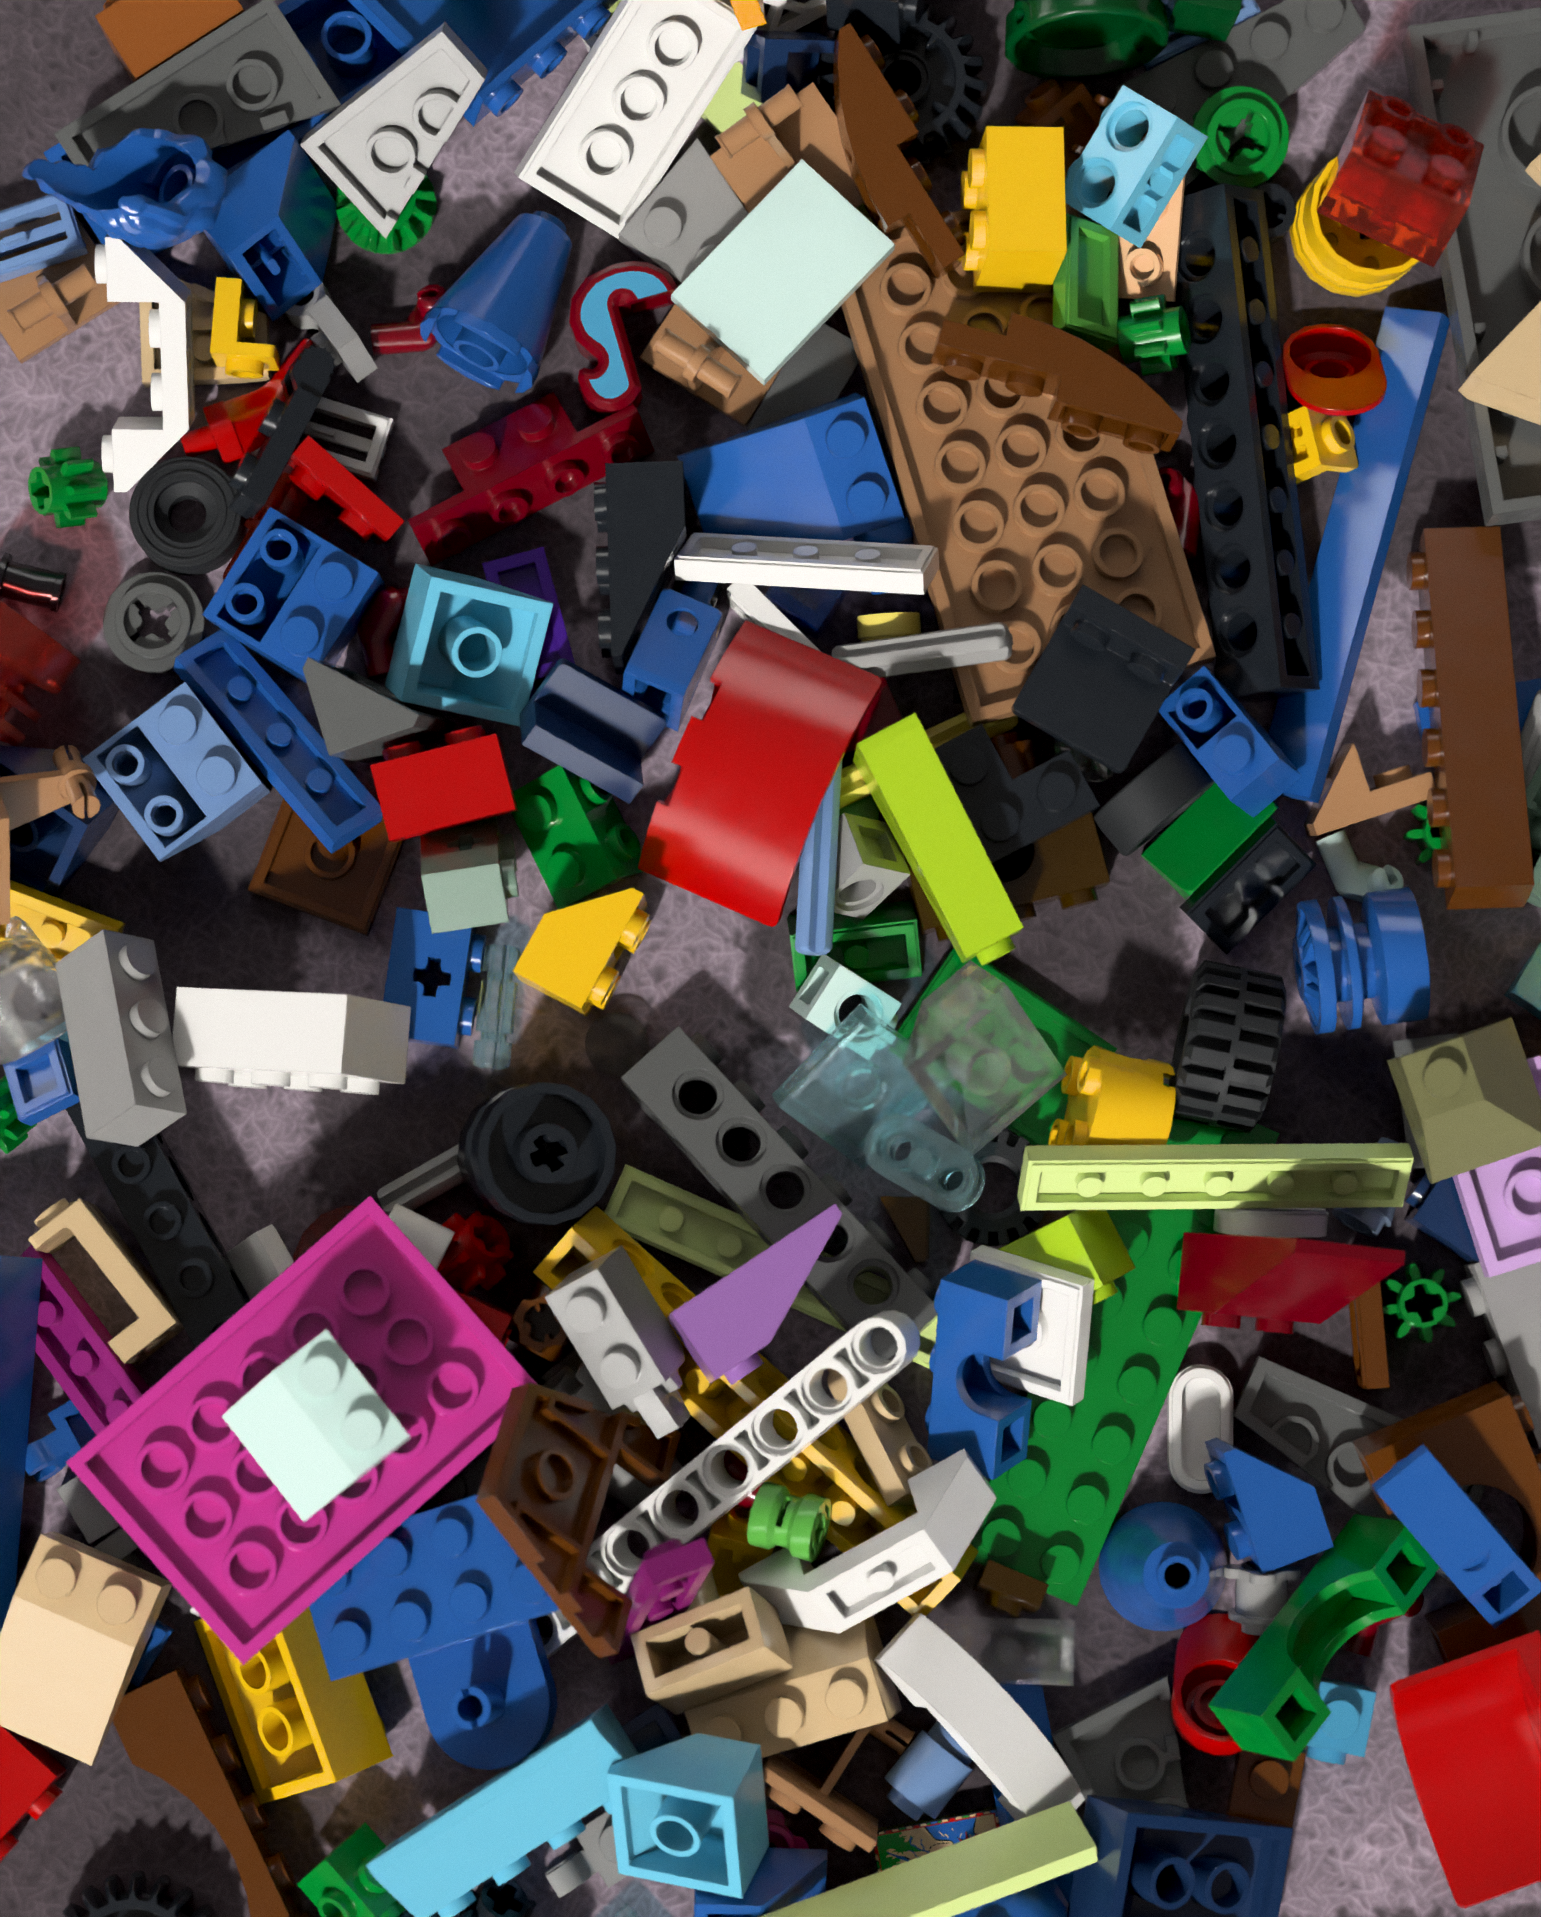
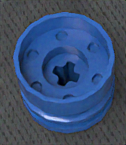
[1292,887,1430,1034]

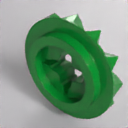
[1192,86,1289,188]
[336,174,436,254]

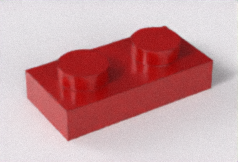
[287,435,404,545]

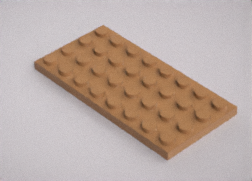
[841,204,1216,728]

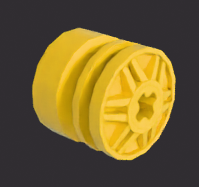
[1289,143,1443,297]

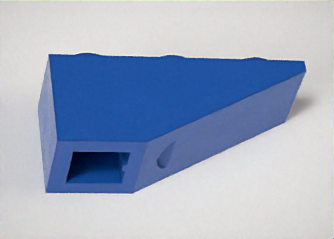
[1371,1444,1541,1629]

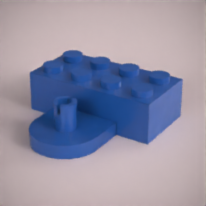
[309,1495,560,1770]

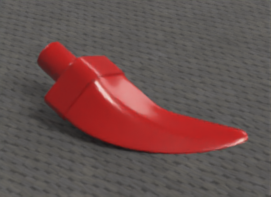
[180,338,313,465]

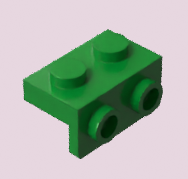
[511,765,643,910]

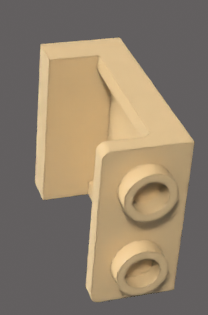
[28,1198,184,1365]

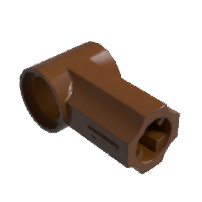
[508,1281,571,1365]

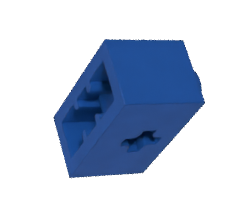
[383,907,486,1049]

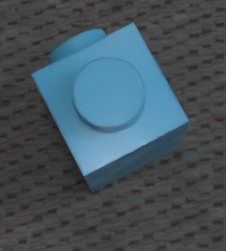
[1306,1677,1376,1765]

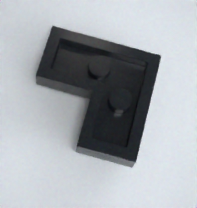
[934,723,1100,865]

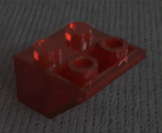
[1317,90,1484,268]

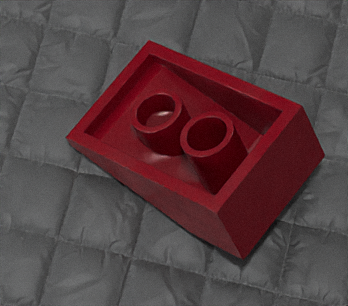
[1177,1232,1405,1334]

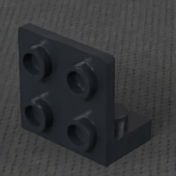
[1011,584,1196,773]

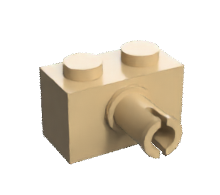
[630,1568,794,1715]

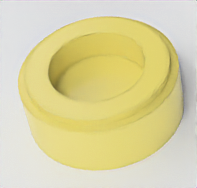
[857,612,921,642]

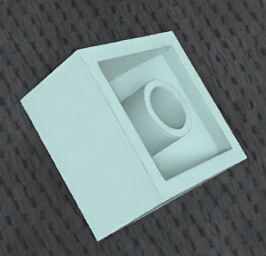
[222,1329,411,1522]

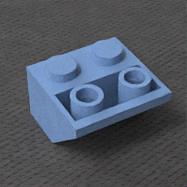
[82,682,270,862]

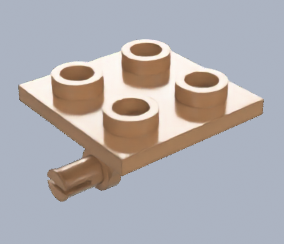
[710,82,863,213]
[0,212,120,364]
[639,304,781,427]
[0,745,100,925]
[762,1718,915,1853]

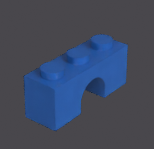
[925,1259,1042,1480]

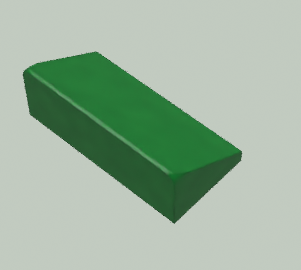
[1141,783,1279,900]
[787,901,922,992]

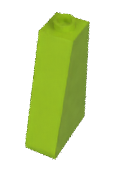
[853,713,1024,966]

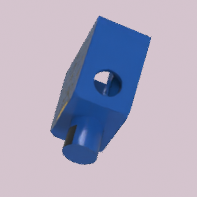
[622,581,724,732]

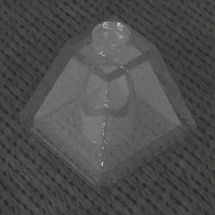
[902,960,1067,1158]

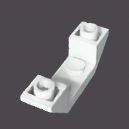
[95,234,195,492]
[738,1449,997,1633]

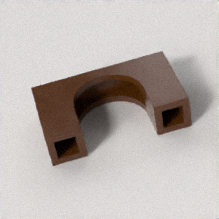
[1352,1381,1541,1664]

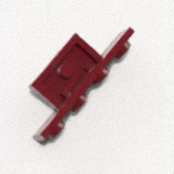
[408,392,655,566]

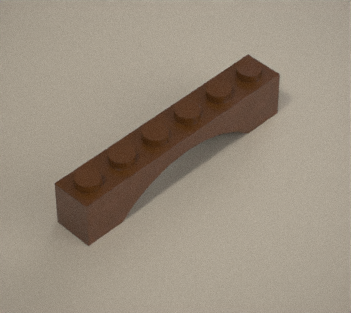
[113,1665,313,1917]

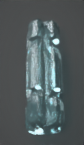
[472,944,521,1070]

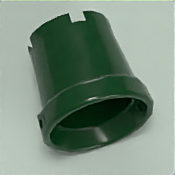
[1005,0,1170,81]

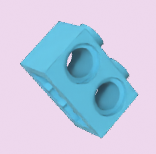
[1065,85,1208,249]

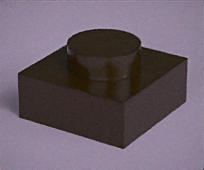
[973,1560,1049,1619]

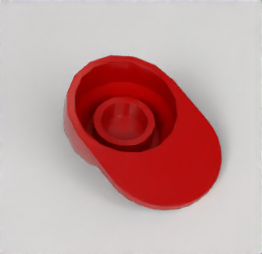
[1282,323,1387,416]
[1170,1613,1260,1756]

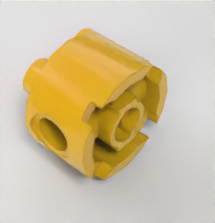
[1048,1045,1176,1146]

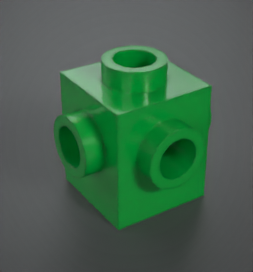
[297,1822,406,1917]

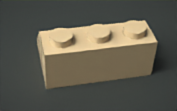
[685,1615,902,1758]

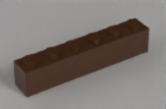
[1406,526,1535,910]

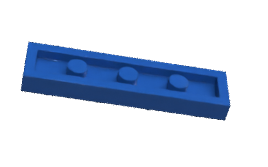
[174,629,383,854]

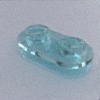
[864,1114,985,1213]

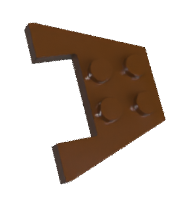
[476,1382,681,1658]

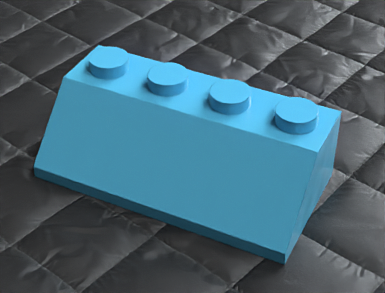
[366,1703,639,1917]

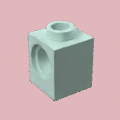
[789,955,902,1058]

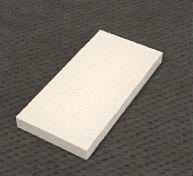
[514,0,758,239]

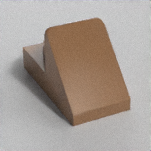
[1303,743,1436,836]

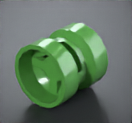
[747,1481,832,1562]

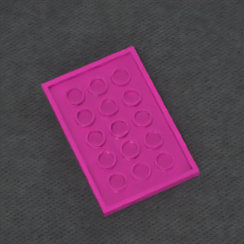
[66,1196,538,1665]

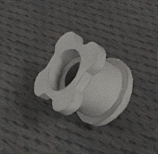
[1224,1562,1301,1636]

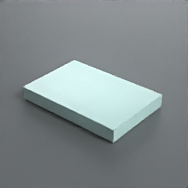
[671,159,895,385]

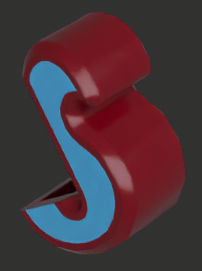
[569,261,678,419]

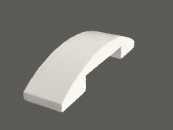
[874,1613,1085,1821]

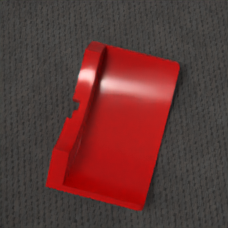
[638,620,882,927]
[1389,1630,1541,1908]

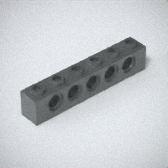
[621,1026,938,1360]

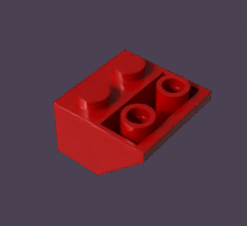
[370,725,518,842]

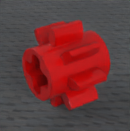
[437,1210,514,1293]

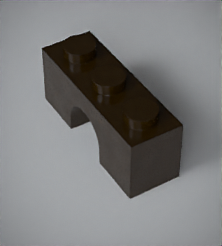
[904,813,1110,942]

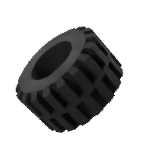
[1168,960,1286,1134]

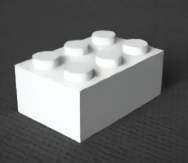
[173,987,411,1095]

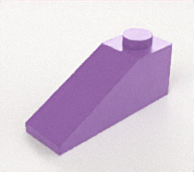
[666,1204,842,1385]

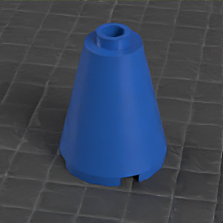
[420,211,572,393]
[1099,1502,1227,1631]

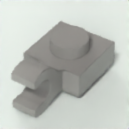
[285,283,378,383]
[545,1810,628,1898]

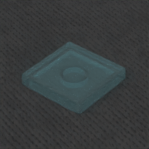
[772,1003,952,1169]

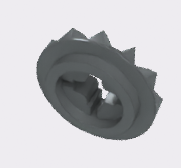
[103,572,205,674]

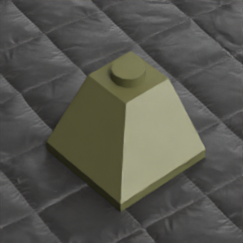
[1387,1017,1541,1184]

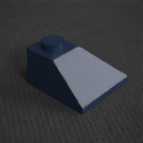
[0,745,119,898]

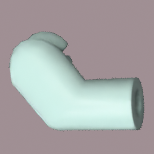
[1316,830,1404,903]

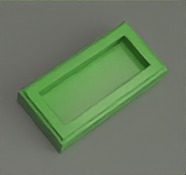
[1053,213,1119,352]

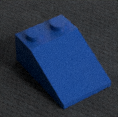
[677,393,905,541]

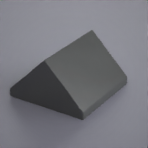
[303,657,455,763]

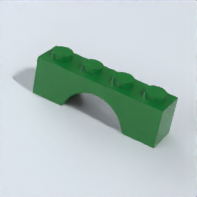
[1208,1514,1440,1762]

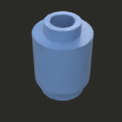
[884,1720,973,1821]

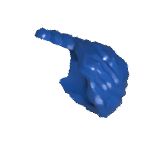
[22,128,227,249]

